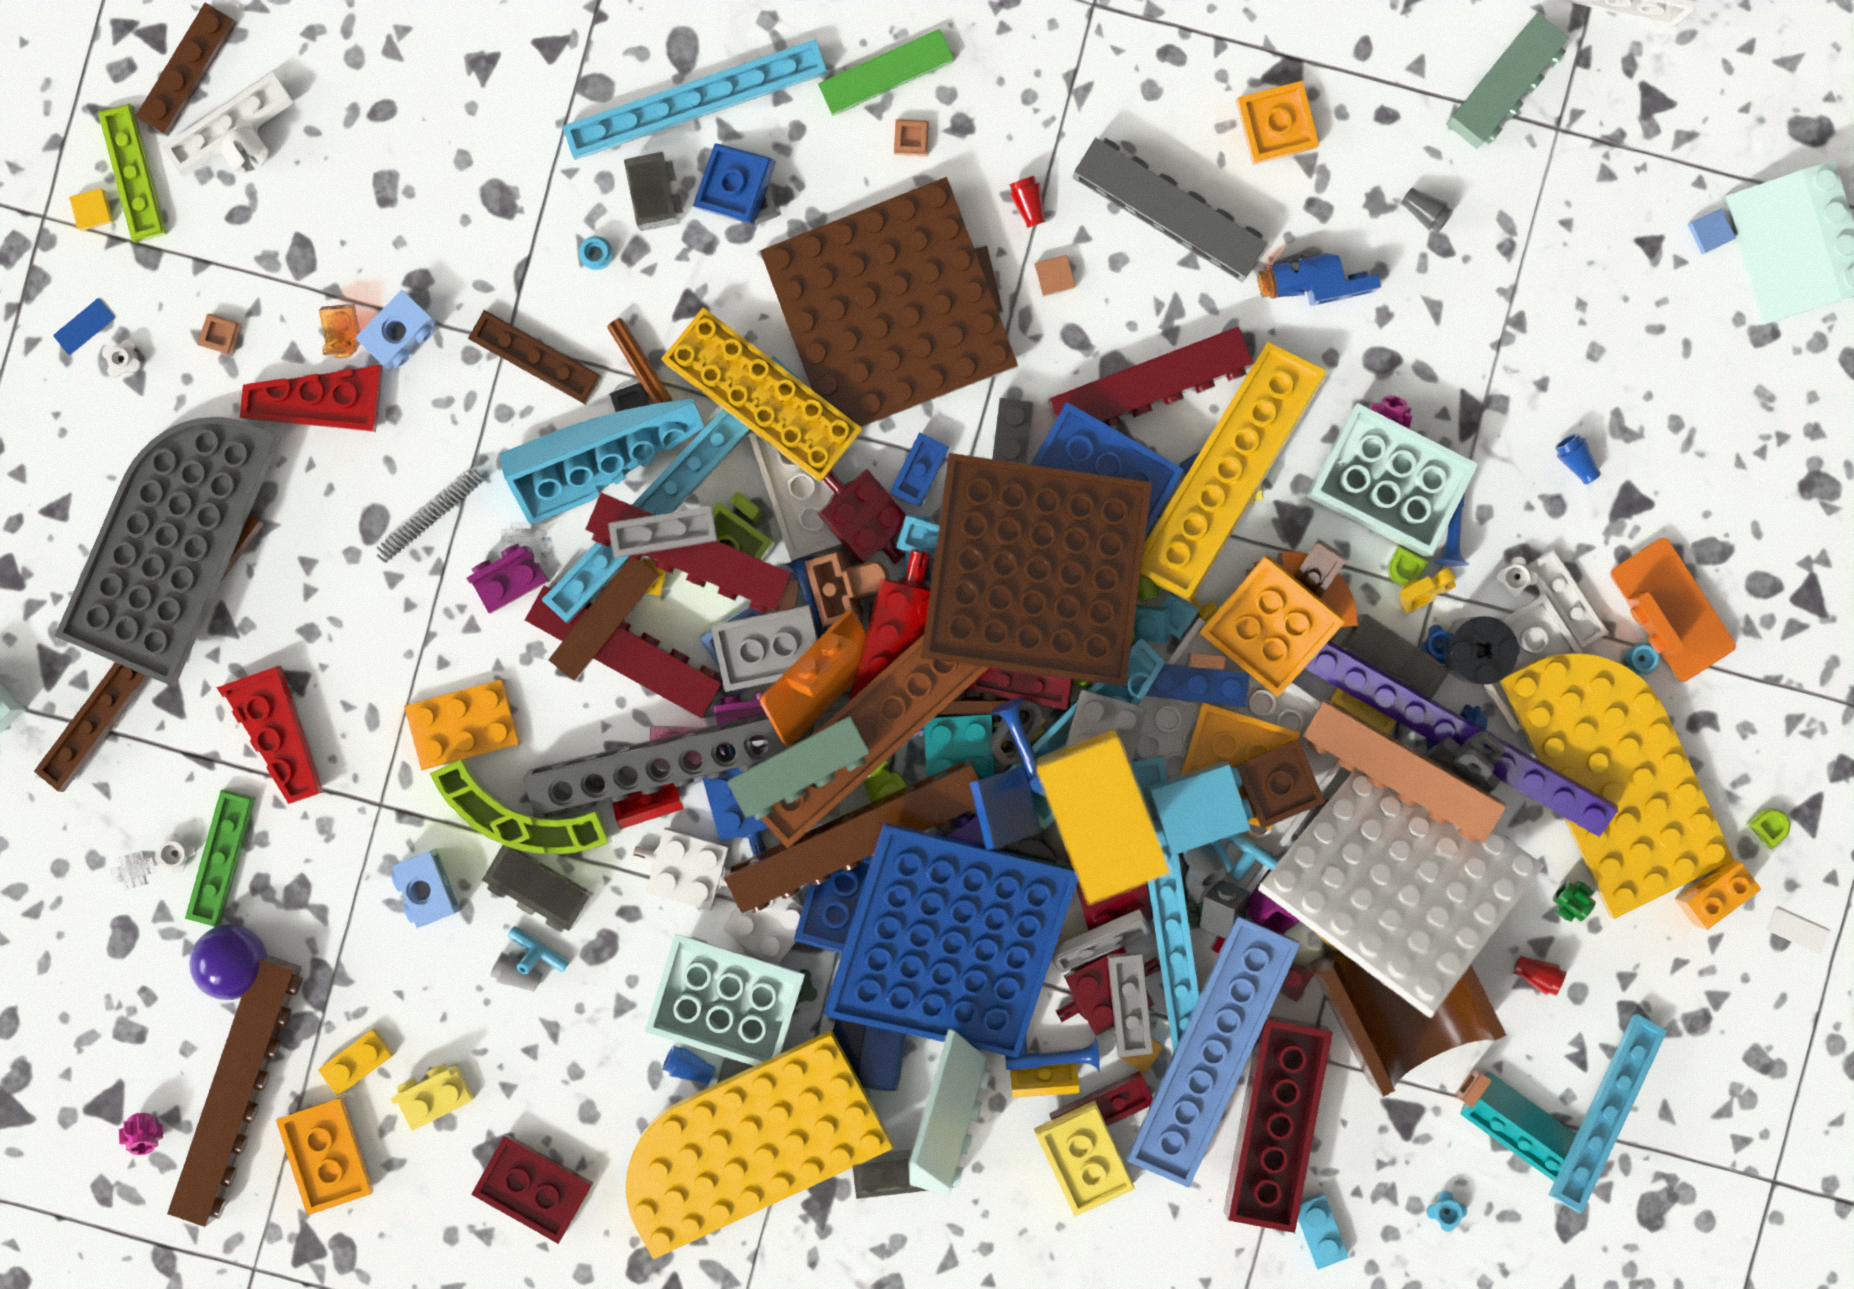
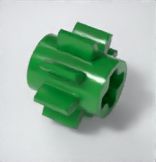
[1552,880,1596,922]

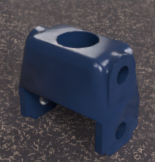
[833,1019,907,1091]

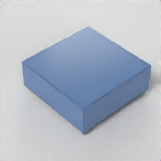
[1688,208,1736,254]

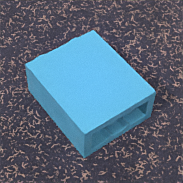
[1147,760,1253,855]

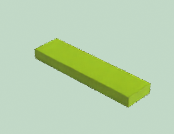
[98,103,167,243]

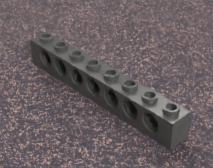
[523,713,797,818]

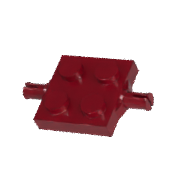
[817,469,906,565]
[1055,946,1161,1036]

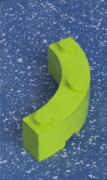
[429,759,613,854]

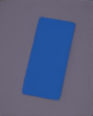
[53,298,115,355]

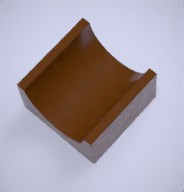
[1308,950,1507,1097]

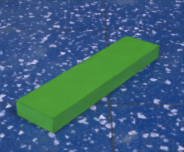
[818,29,954,116]
[185,789,256,927]

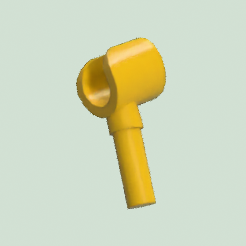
[1190,598,1219,622]

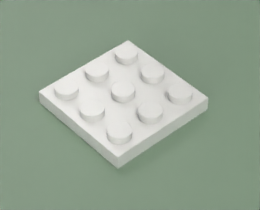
[1475,594,1583,733]

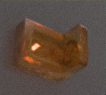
[319,304,360,358]

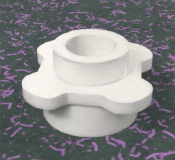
[102,340,141,378]
[1497,556,1538,597]
[155,834,195,873]

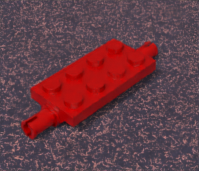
[848,549,932,702]

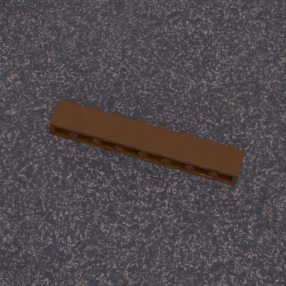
[724,757,981,914]
[167,955,303,1227]

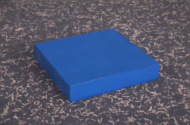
[693,143,776,225]
[970,766,1041,850]

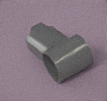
[1183,843,1228,904]

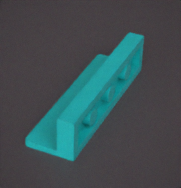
[1460,1072,1576,1181]

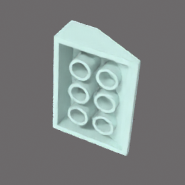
[1724,160,1854,325]
[1305,403,1478,557]
[644,934,805,1066]
[909,1029,991,1196]

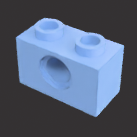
[355,289,438,370]
[391,848,461,928]

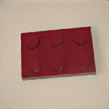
[1065,849,1153,931]
[471,1133,593,1244]

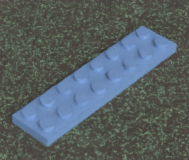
[1126,915,1301,1188]

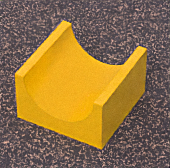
[1036,729,1170,904]

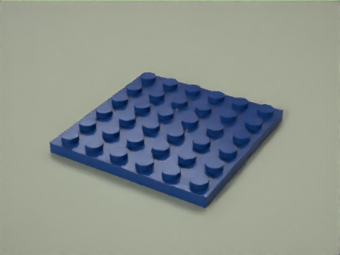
[824,822,1079,1058]

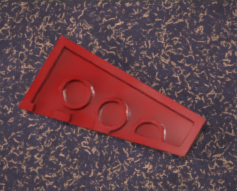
[239,364,383,432]
[216,666,324,804]

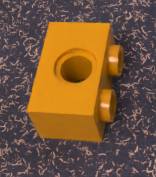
[1675,860,1762,930]

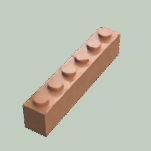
[1303,699,1507,843]

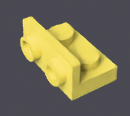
[390,1063,474,1131]

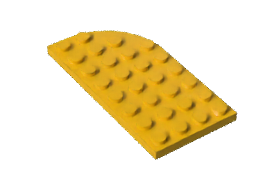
[1500,653,1734,919]
[626,1030,893,1259]

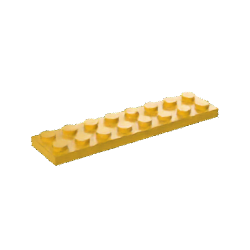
[1140,342,1327,602]

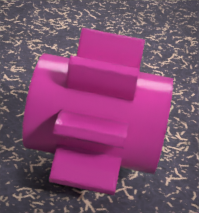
[1371,395,1413,429]
[119,1113,163,1155]

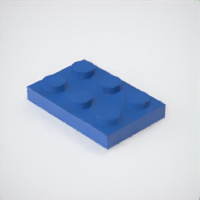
[794,856,873,954]

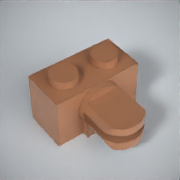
[804,550,890,627]

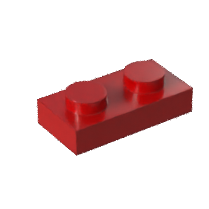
[613,783,684,829]

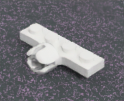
[162,72,294,177]

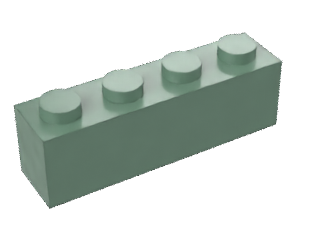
[1446,12,1569,149]
[727,715,870,820]

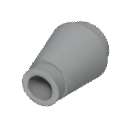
[490,951,543,992]

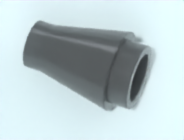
[1401,187,1454,233]

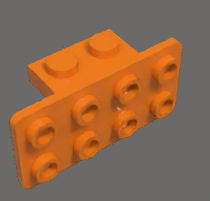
[1610,538,1736,682]
[760,611,866,746]

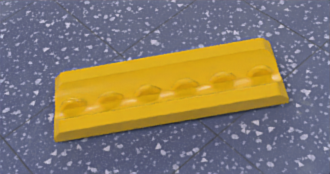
[661,307,863,482]

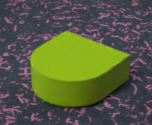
[729,491,764,524]
[1387,546,1429,586]
[1746,808,1790,850]

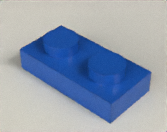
[890,432,949,508]

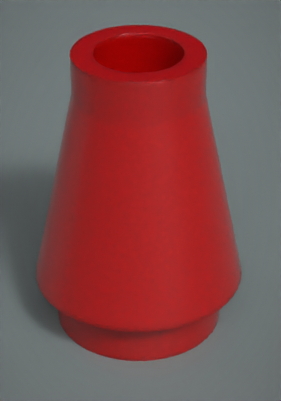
[1008,176,1046,228]
[1512,955,1567,996]

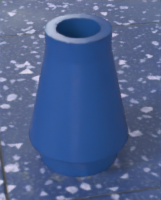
[1555,433,1601,485]
[662,1045,715,1085]

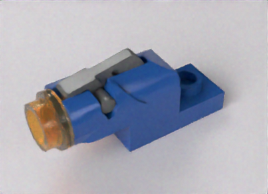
[1257,247,1381,307]

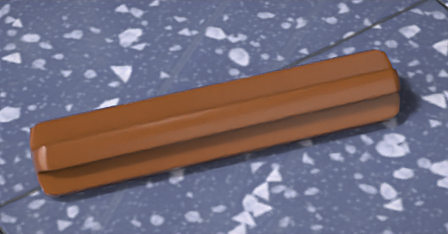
[607,318,672,404]

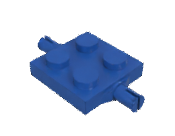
[702,745,768,856]

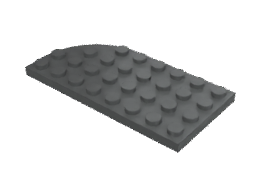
[55,417,282,687]

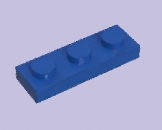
[1145,664,1250,707]

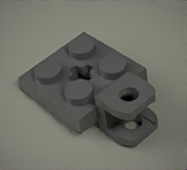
[1422,732,1506,793]

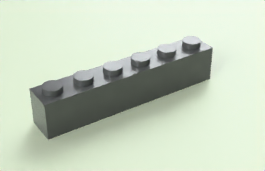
[1072,137,1268,283]

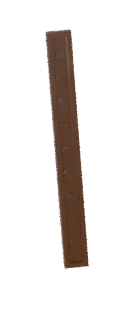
[33,513,264,792]

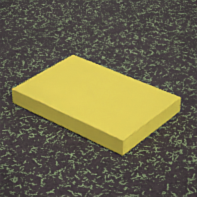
[1033,1100,1136,1216]

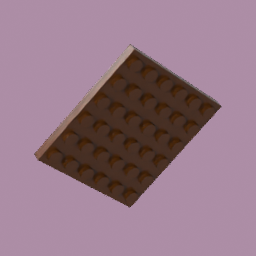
[759,177,1019,428]
[921,453,1152,686]

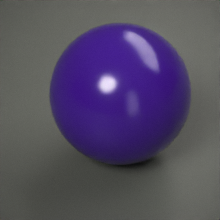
[189,924,268,1000]

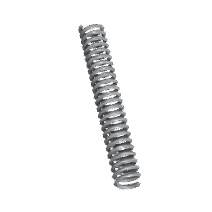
[376,468,486,563]

